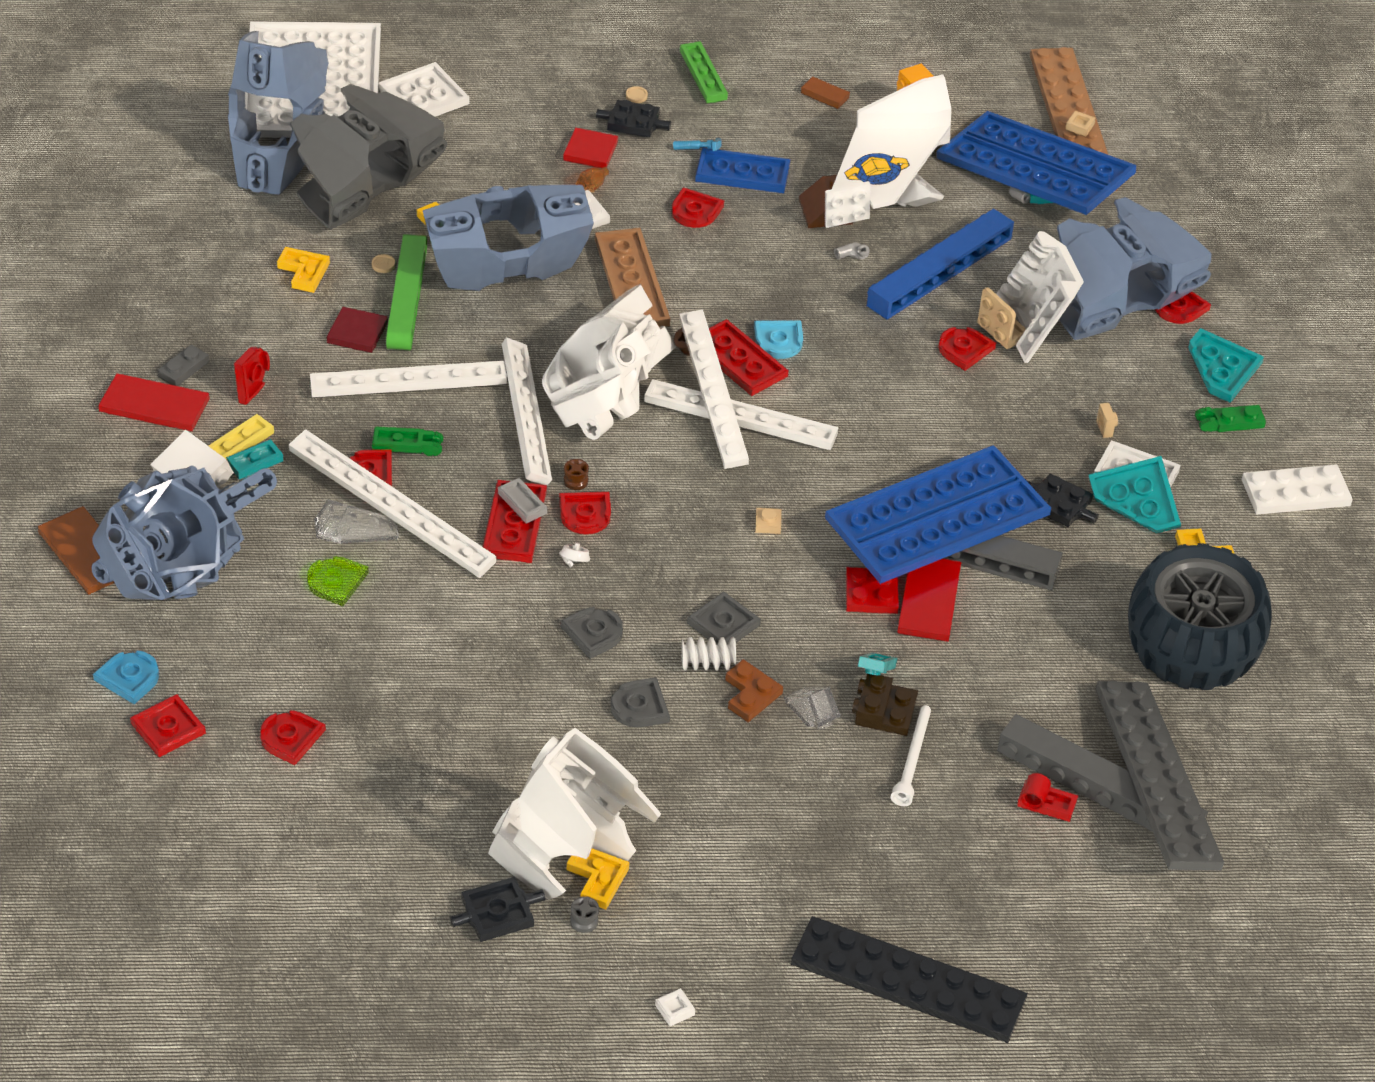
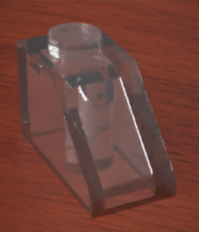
[784,687,841,730]

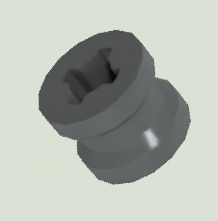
[570,897,599,933]

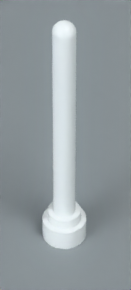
[891,705,931,806]

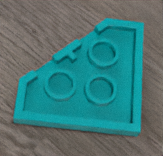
[1188,328,1264,403]
[1089,456,1181,534]

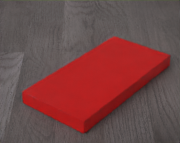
[709,319,789,396]
[98,373,210,432]
[482,480,547,563]
[897,559,961,642]

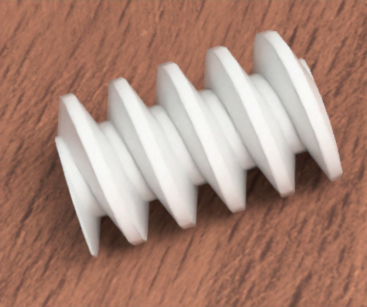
[681,637,736,671]

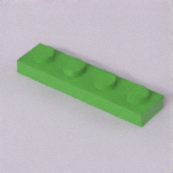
[680,41,728,103]

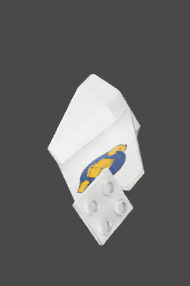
[825,75,951,228]

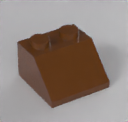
[799,175,853,228]

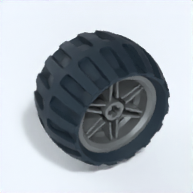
[1128,543,1272,690]

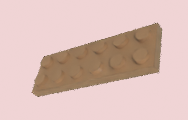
[595,228,671,327]

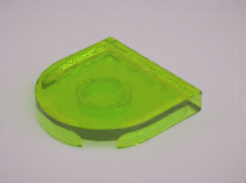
[307,556,369,607]

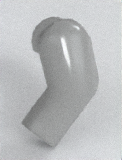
[1009,186,1030,204]
[834,242,870,260]

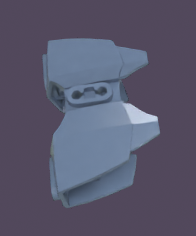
[227,31,329,195]
[422,185,594,291]
[1057,197,1212,340]

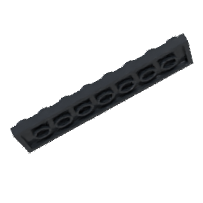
[791,916,1028,1043]

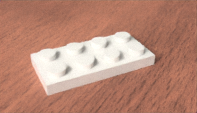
[1242,464,1353,515]

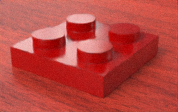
[845,567,899,614]

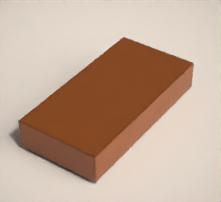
[801,76,850,109]

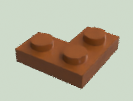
[725,659,783,722]

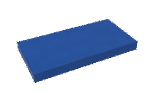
[695,148,791,193]

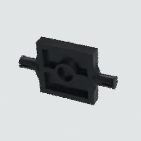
[596,100,671,138]
[1025,473,1099,527]
[450,877,545,942]

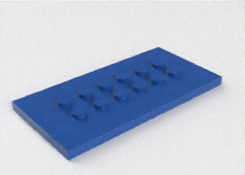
[937,111,1136,215]
[825,445,1051,584]

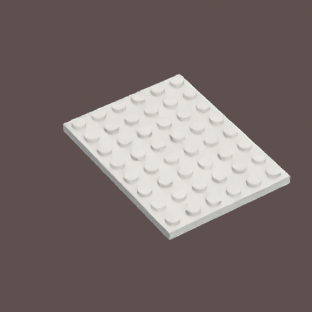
[245,22,381,138]

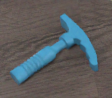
[673,138,722,151]

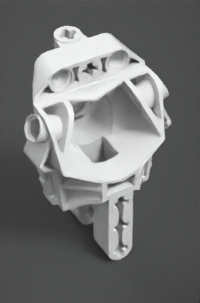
[542,284,676,440]

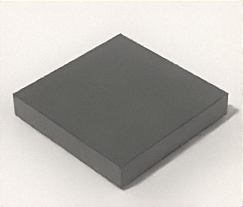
[687,591,761,645]

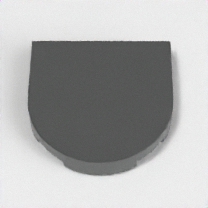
[560,607,623,659]
[610,677,670,728]

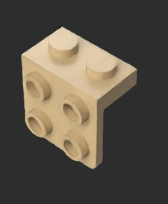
[977,287,1026,349]

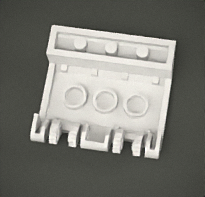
[996,231,1084,363]

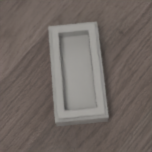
[498,478,547,524]

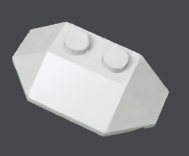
[896,174,944,207]

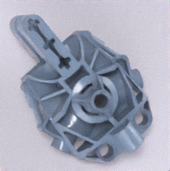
[92,465,277,600]

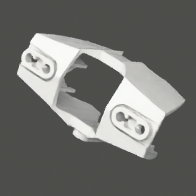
[488,728,661,900]

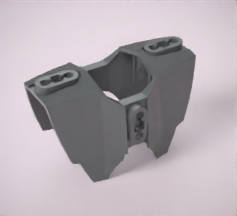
[290,84,447,230]

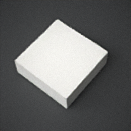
[655,988,695,1026]

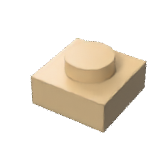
[1066,111,1096,136]
[1096,403,1118,438]
[755,508,782,534]

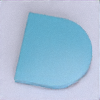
[754,320,803,359]

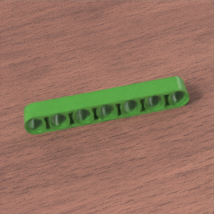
[386,234,427,351]

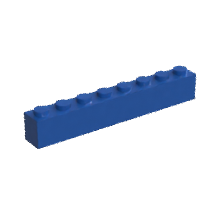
[867,208,1014,320]

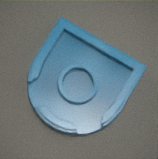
[93,651,159,704]

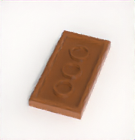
[38,506,115,595]

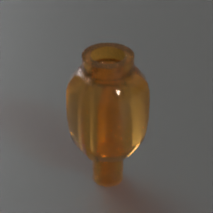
[576,167,609,192]

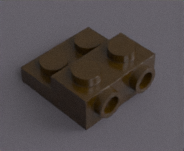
[852,673,918,736]

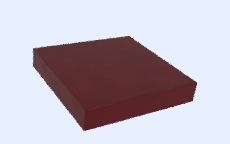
[326,307,388,353]

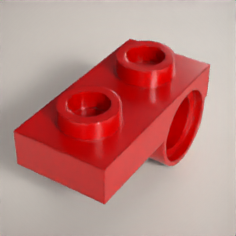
[1017,773,1078,822]

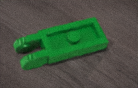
[1195,405,1266,432]
[372,426,444,456]

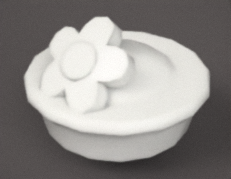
[559,543,591,568]

